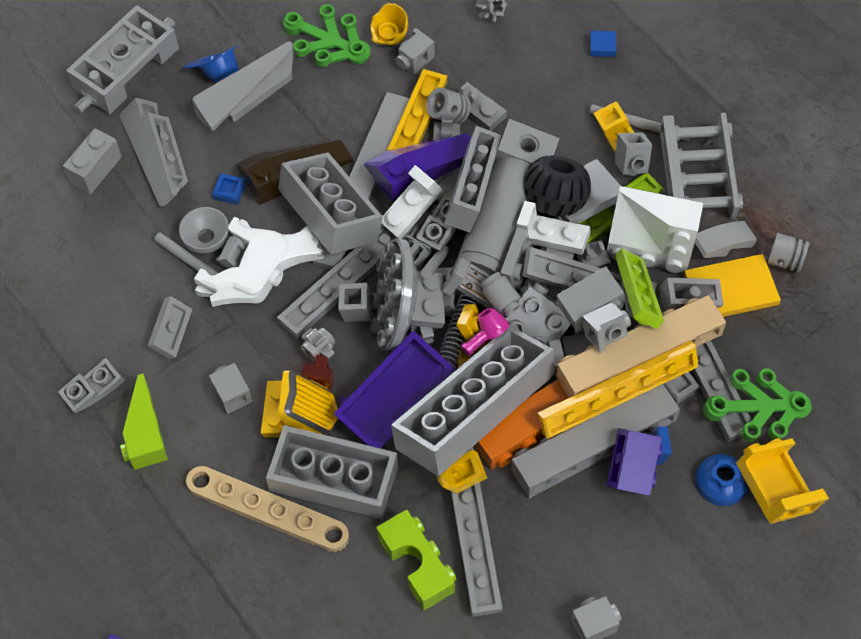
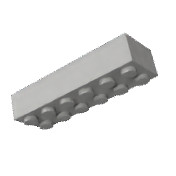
[391,326,555,477]

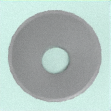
[179,207,229,253]

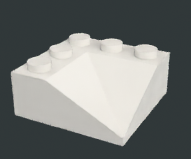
[607,186,703,273]

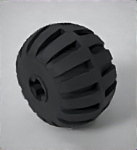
[524,155,591,217]

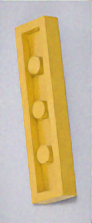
[388,69,447,151]

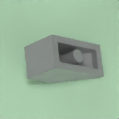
[655,278,723,313]

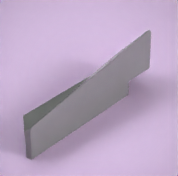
[192,41,294,131]
[120,98,188,206]

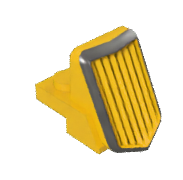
[261,370,338,438]

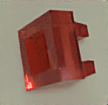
[302,354,334,391]

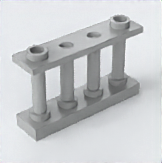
[659,113,743,219]

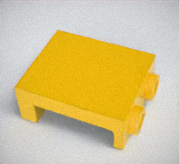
[736,438,829,524]

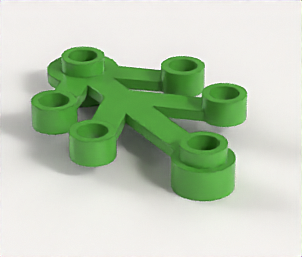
[283,4,370,67]
[703,368,812,442]

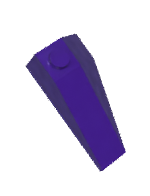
[364,133,471,203]

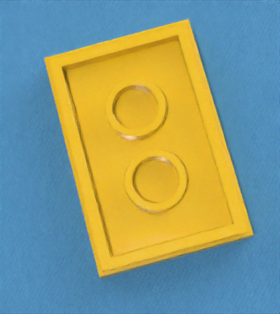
[684,254,781,317]

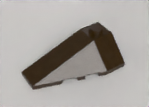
[236,140,353,205]

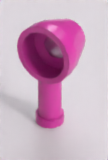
[460,308,509,357]

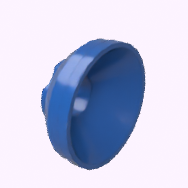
[695,454,749,506]

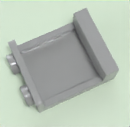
[554,159,621,224]

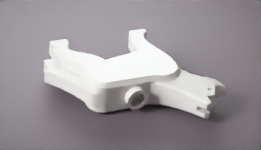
[194,217,324,307]

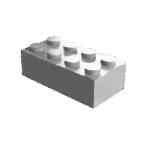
[278,153,383,254]
[266,425,398,519]

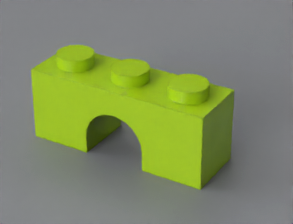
[376,510,457,611]

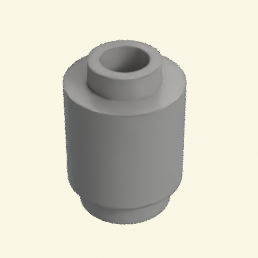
[481,272,521,316]

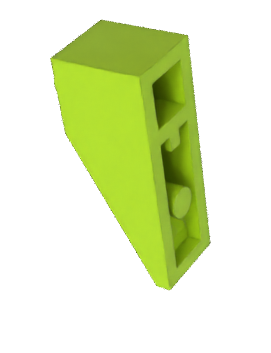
[120,374,168,470]

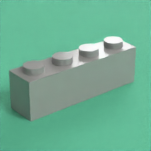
[444,126,501,233]

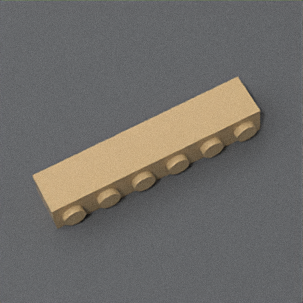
[556,295,726,398]

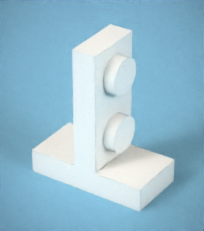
[382,165,448,239]
[517,201,590,255]

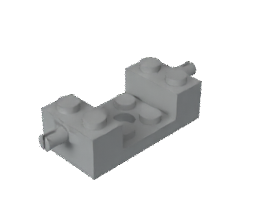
[66,5,179,114]

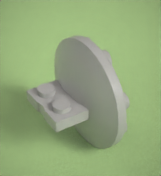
[370,239,445,352]

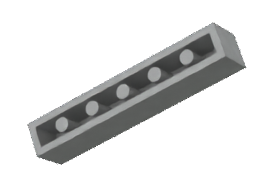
[511,384,680,499]

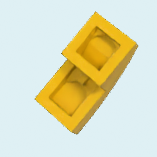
[593,101,634,153]

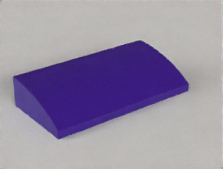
[334,330,455,449]

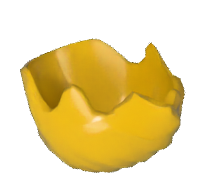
[370,3,408,46]

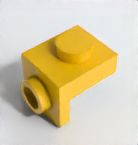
[436,450,487,494]

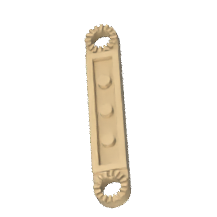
[186,466,349,552]

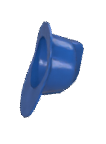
[182,45,239,82]

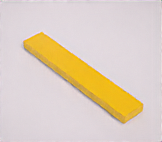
[538,341,698,439]

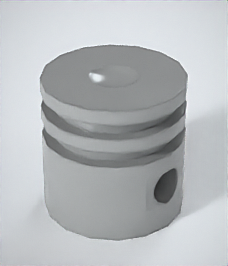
[427,87,471,124]
[767,232,809,273]

